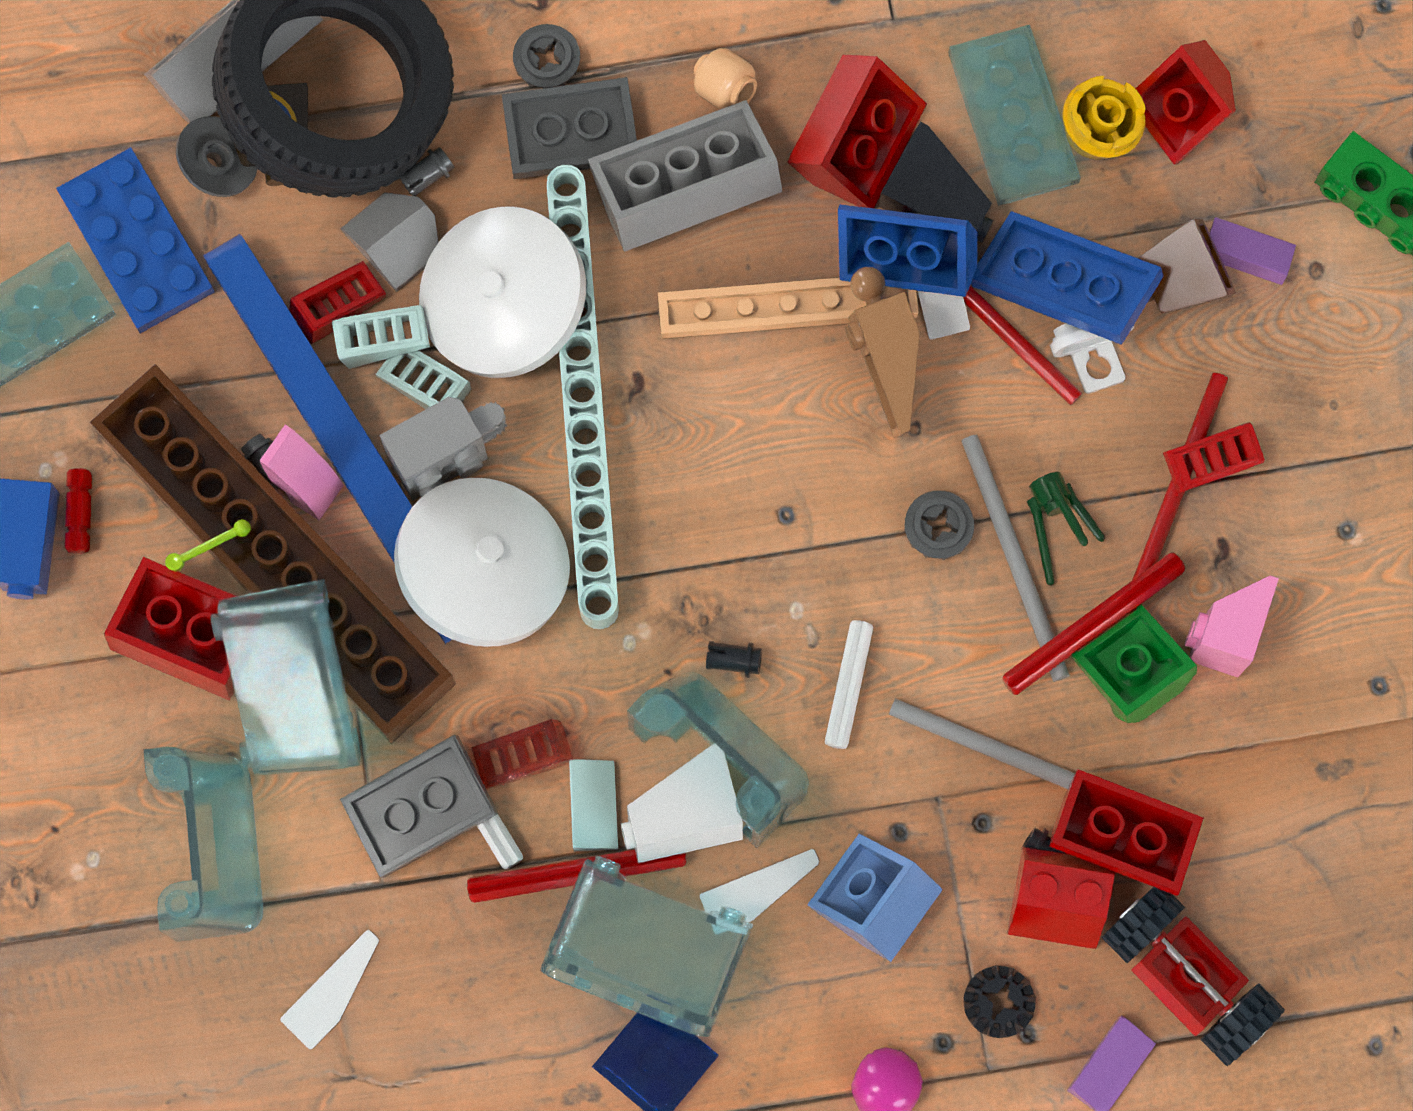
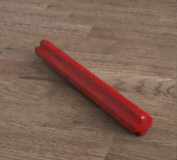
[1002,552,1186,695]
[467,849,687,903]

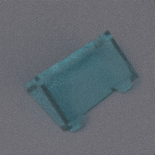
[211,579,361,776]
[627,672,809,849]
[143,747,263,942]
[540,856,754,1037]

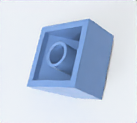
[808,833,943,962]

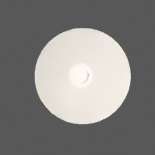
[419,207,586,378]
[394,478,570,647]

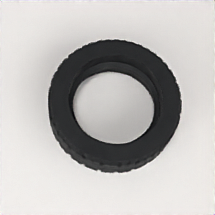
[212,0,454,198]

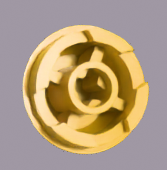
[1063,76,1145,160]

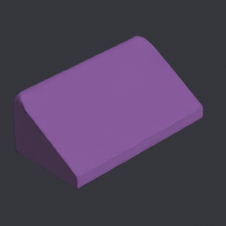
[1209,217,1296,285]
[1067,1015,1156,1111]

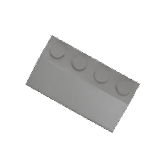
[588,100,782,252]

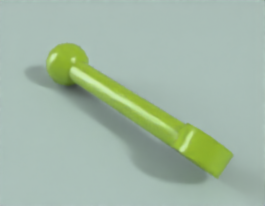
[165,519,251,572]

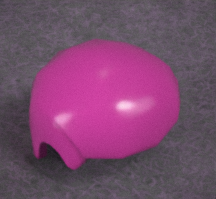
[851,1047,923,1111]

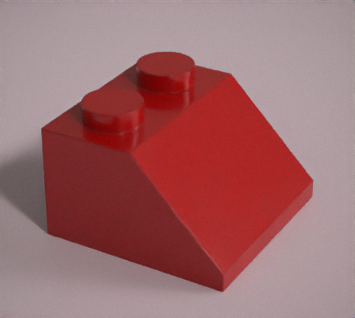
[1007,847,1115,949]

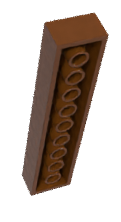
[90,364,456,744]

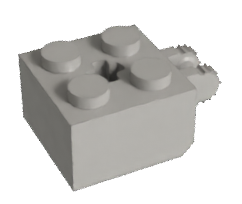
[379,397,507,501]

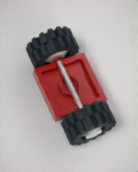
[1101,887,1285,1066]

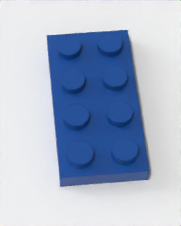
[56,147,215,334]
[971,211,1163,345]

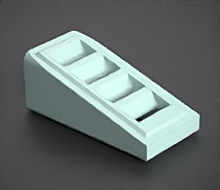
[332,305,430,369]
[376,350,471,409]

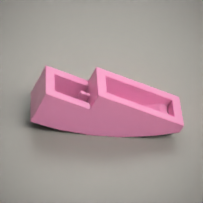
[260,425,344,520]

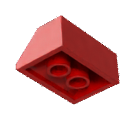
[787,54,927,209]
[104,557,265,701]
[1050,769,1204,896]

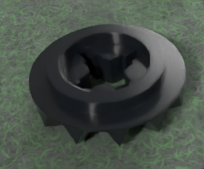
[963,965,1036,1038]

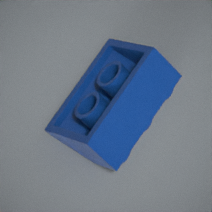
[838,204,977,297]

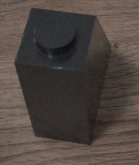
[879,121,994,243]

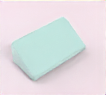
[569,759,618,852]

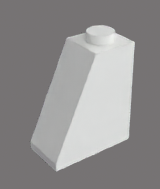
[621,742,743,863]

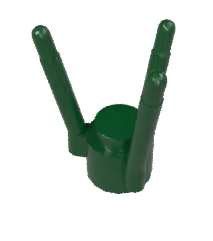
[1027,471,1105,586]

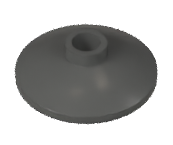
[176,116,257,197]

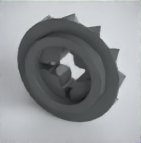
[513,24,581,88]
[904,491,974,560]

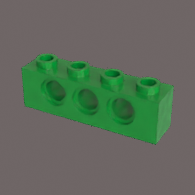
[1314,131,1413,256]

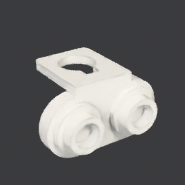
[1050,323,1134,394]

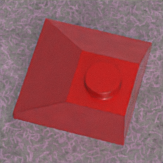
[1135,40,1236,165]

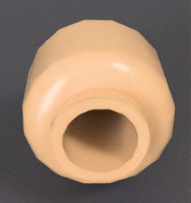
[694,48,757,109]

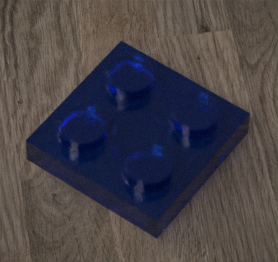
[592,997,719,1111]

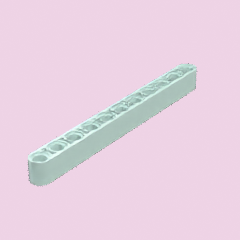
[547,165,619,629]

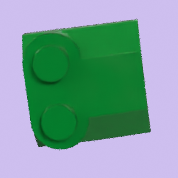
[1072,604,1197,724]

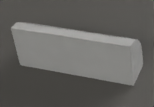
[144,0,323,123]

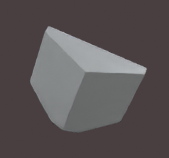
[341,192,438,292]

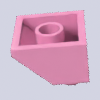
[1185,575,1279,678]

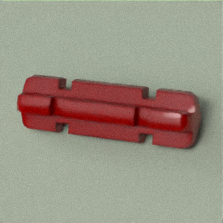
[64,468,92,554]

